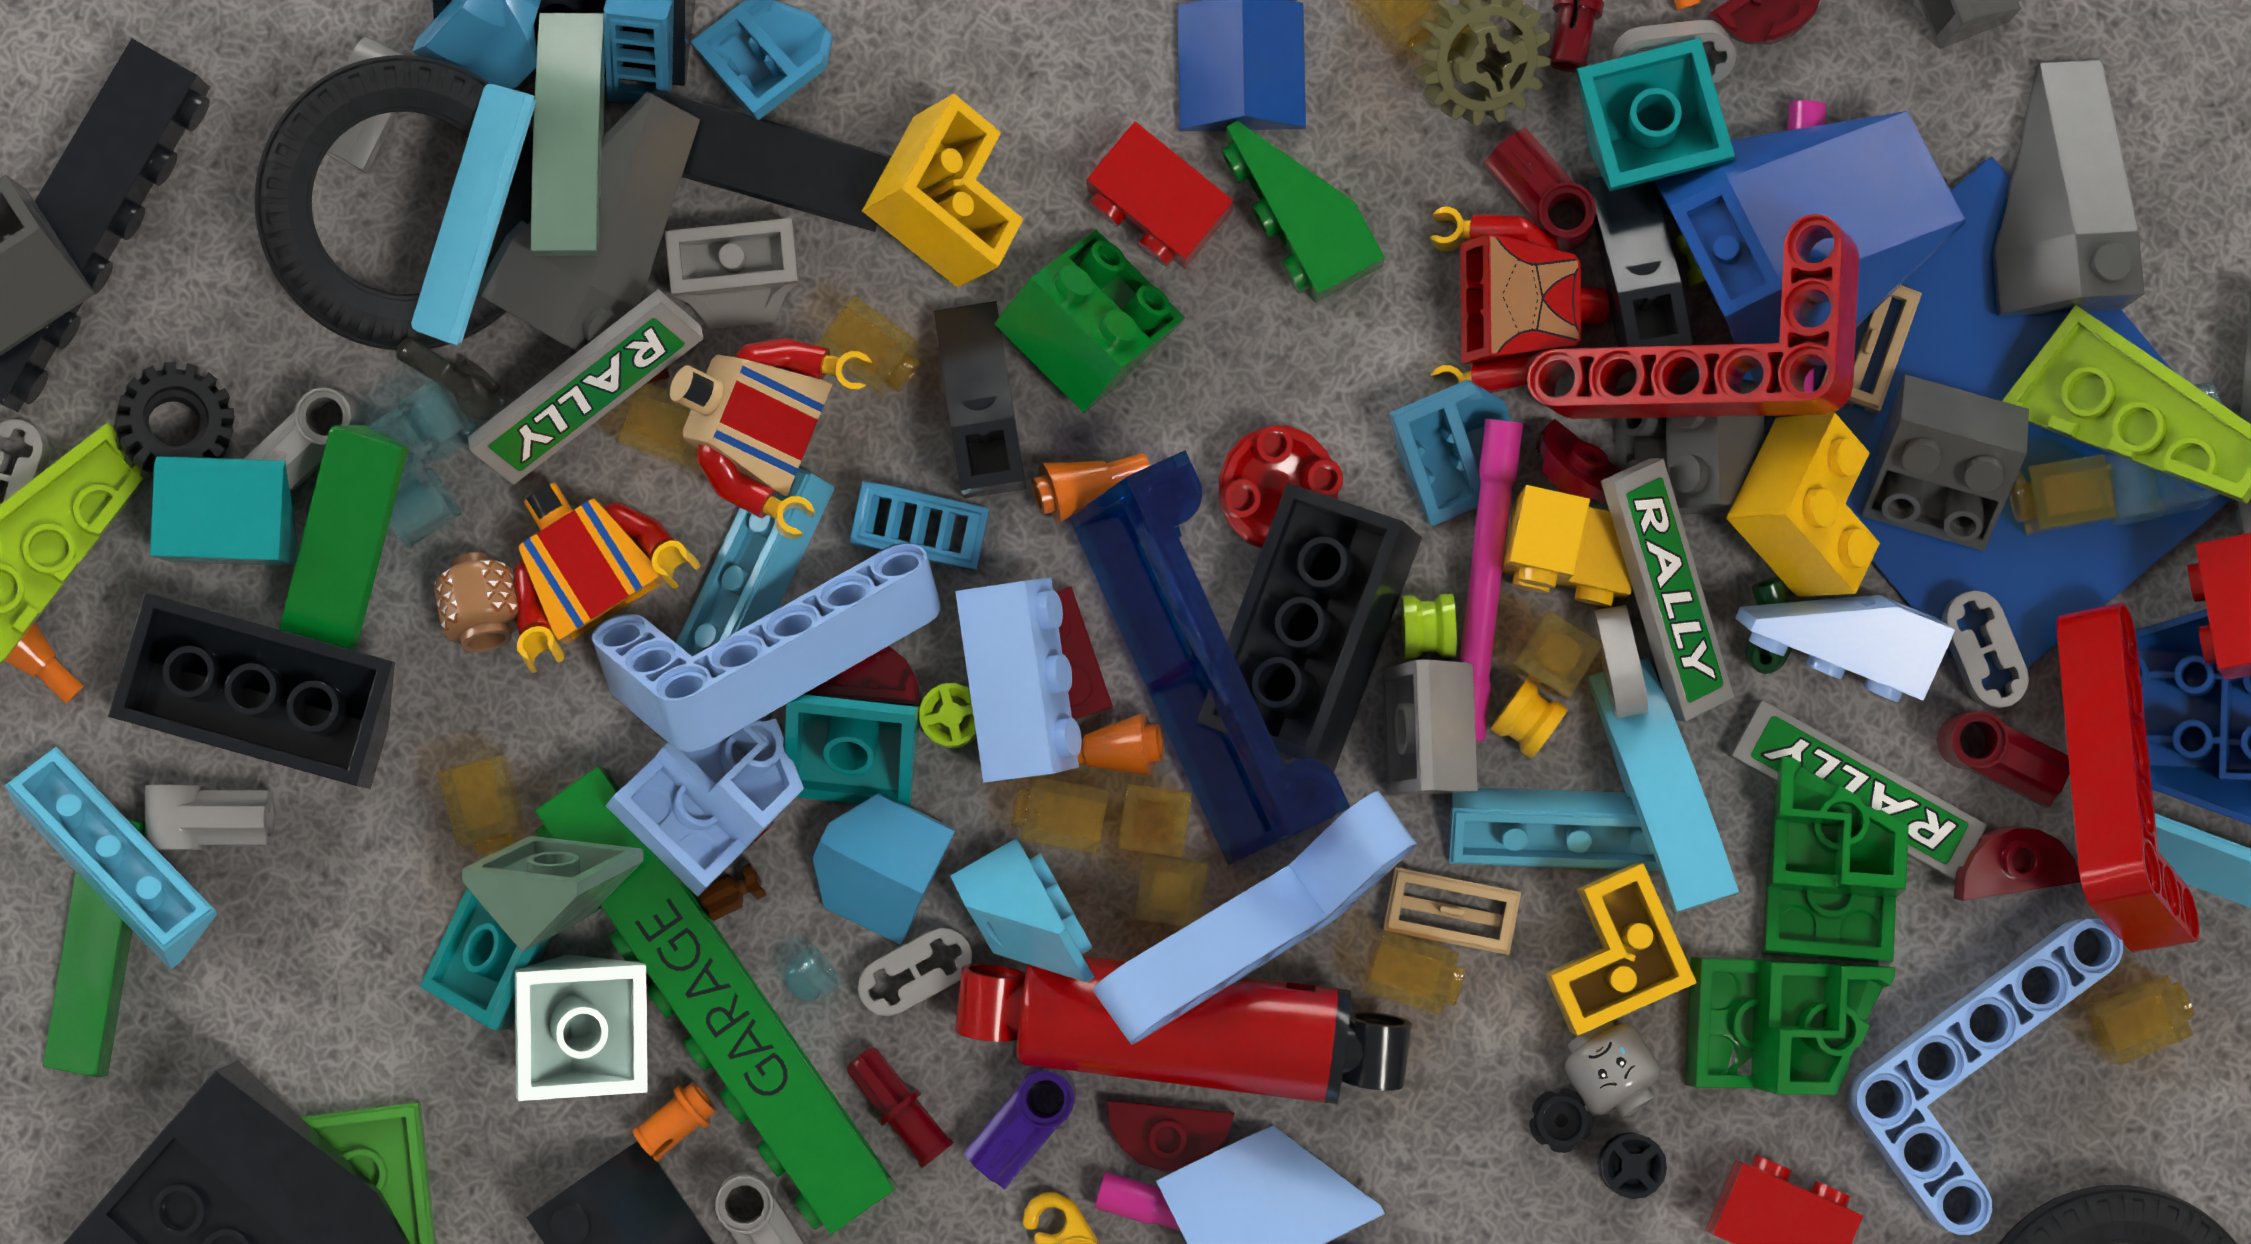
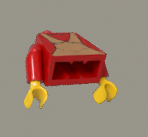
[1429,206,1609,393]

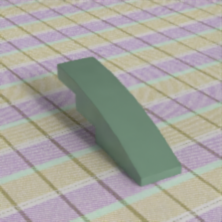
[531,13,605,256]

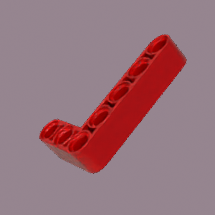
[1527,214,1859,419]
[2057,602,2200,953]

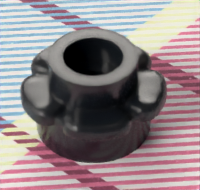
[1529,1089,1593,1153]

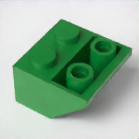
[994,229,1185,413]

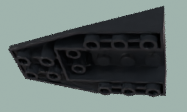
[63,1061,410,1244]

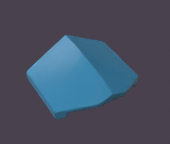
[690,0,834,120]
[1390,379,1512,527]
[812,792,956,945]

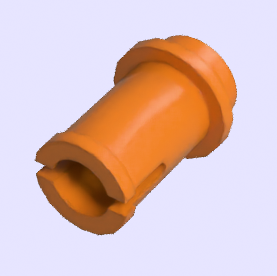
[632,1081,717,1162]

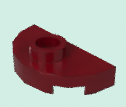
[1707,0,1820,45]
[1536,418,1621,504]
[804,646,921,706]
[1954,826,2081,901]
[1107,1100,1235,1172]

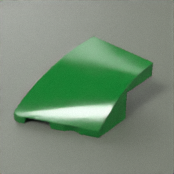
[1761,756,1909,965]
[1685,957,1895,1095]

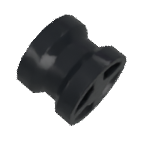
[1597,1132,1667,1199]

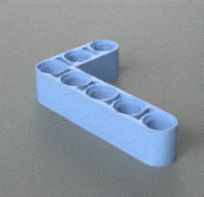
[592,544,941,752]
[1092,791,1417,1045]
[1847,919,2123,1235]

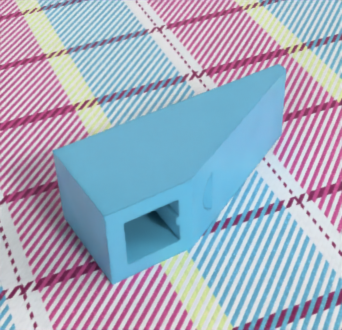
[950,838,1094,982]

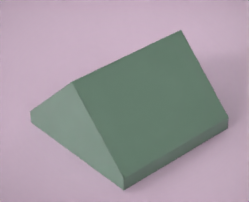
[462,836,644,952]

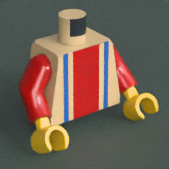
[670,338,872,539]

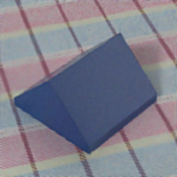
[1178,0,1306,131]

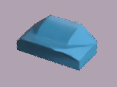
[412,0,541,90]

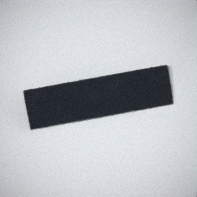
[651,89,892,232]

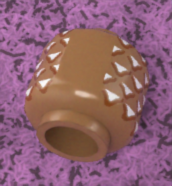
[434,552,519,652]

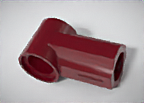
[1483,127,1596,251]
[1937,711,2070,808]

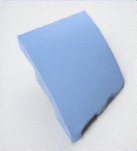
[606,715,804,896]
[1156,1125,1385,1244]

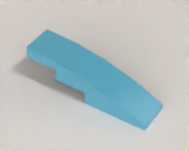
[1587,658,1739,914]

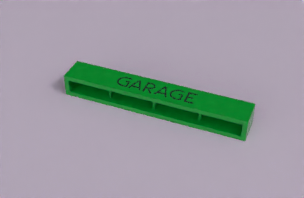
[535,766,898,1235]

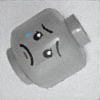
[1564,1021,1661,1119]

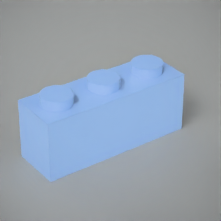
[955,577,1082,783]

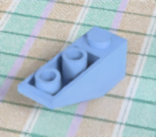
[1735,595,1955,702]

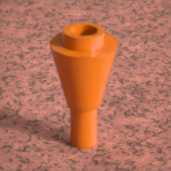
[1031,452,1151,524]
[5,622,84,704]
[1078,712,1164,776]

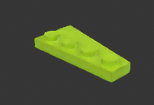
[2002,305,2251,504]
[0,422,146,667]

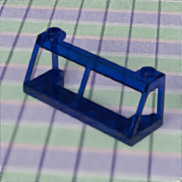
[1069,450,1350,866]

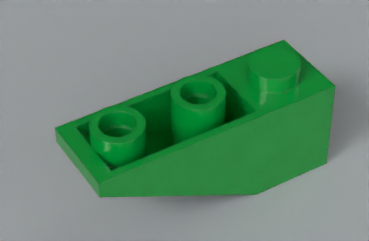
[1221,121,1385,303]

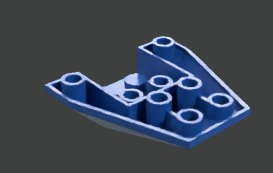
[1653,111,1966,387]
[2135,609,2251,825]

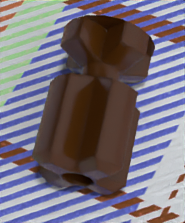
[698,862,767,921]

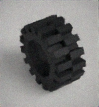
[114,362,235,481]

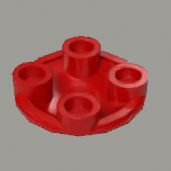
[1218,426,1343,549]

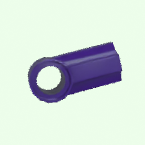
[963,1067,1076,1189]

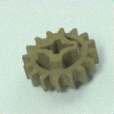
[1413,0,1551,126]

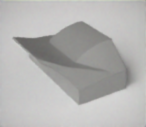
[665,218,799,329]

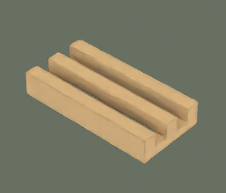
[1818,285,1922,414]
[1382,867,1521,955]

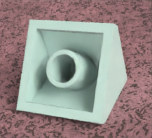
[515,955,647,1101]

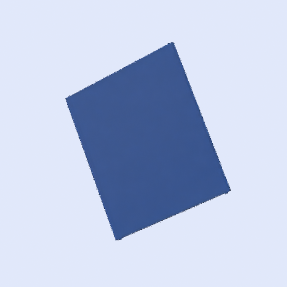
[1742,157,2233,694]

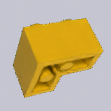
[862,93,1023,288]
[1726,412,1880,597]
[1502,485,1632,607]
[1544,863,1697,1036]

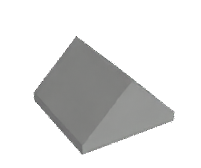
[1382,660,1478,796]

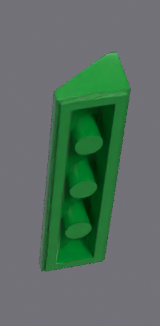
[279,425,409,651]
[43,820,145,1077]

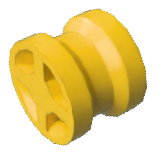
[1489,678,1568,760]

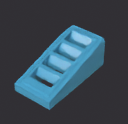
[603,0,674,104]
[850,481,990,571]

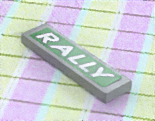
[468,289,703,485]
[1601,458,1734,722]
[1729,700,1987,881]

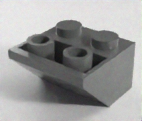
[0,175,95,356]
[1861,374,2029,551]
[1615,378,1765,514]

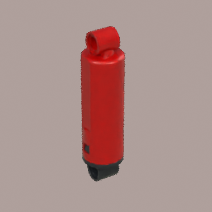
[955,956,1412,1104]

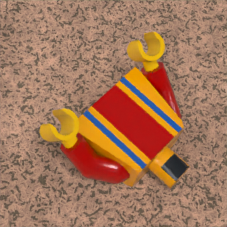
[513,482,700,673]

